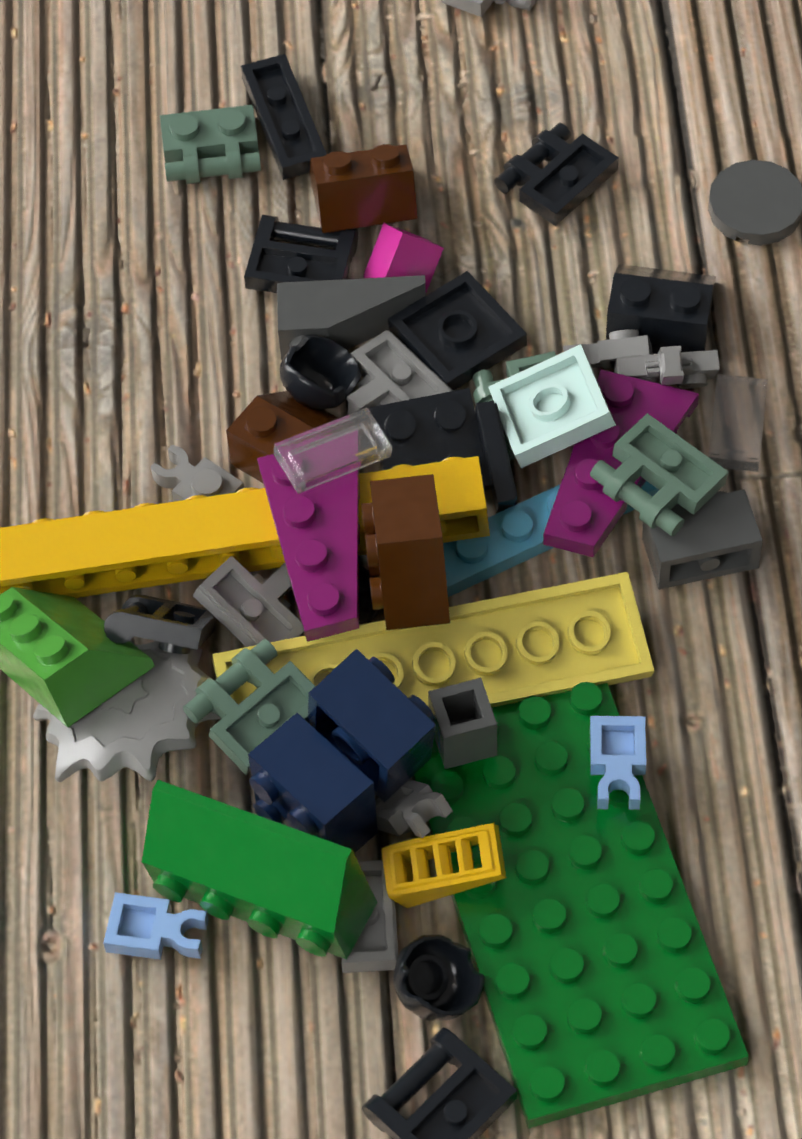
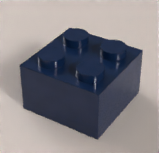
[308,649,436,803]
[248,713,378,853]

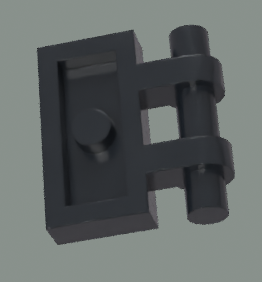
[494,123,619,226]

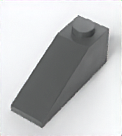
[277,275,426,360]

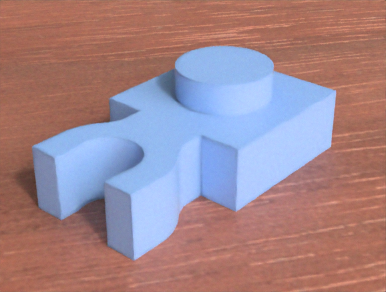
[590,716,646,810]
[103,892,209,960]

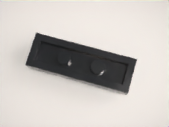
[241,54,327,180]

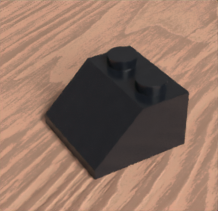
[606,264,716,354]

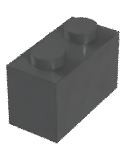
[642,489,763,590]

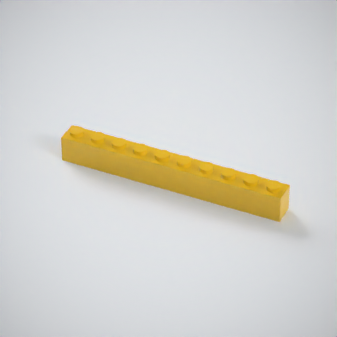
[0,456,490,598]

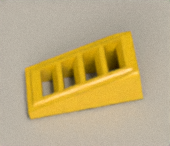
[381,823,506,908]

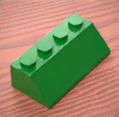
[142,780,378,960]

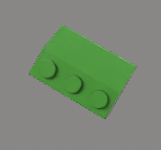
[0,587,155,728]

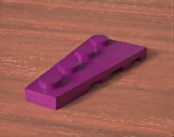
[543,370,699,557]
[257,432,360,642]

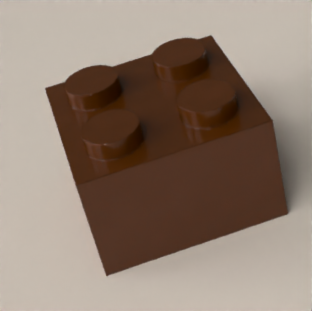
[361,474,450,630]

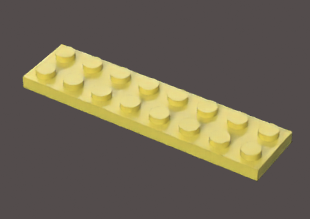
[212,572,654,708]

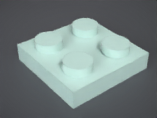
[488,344,616,468]

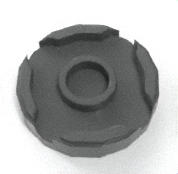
[708,160,802,246]

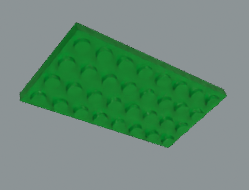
[412,682,749,1129]

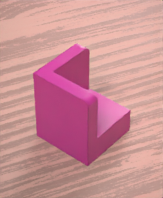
[363,223,444,293]

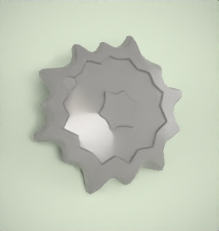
[33,640,221,782]

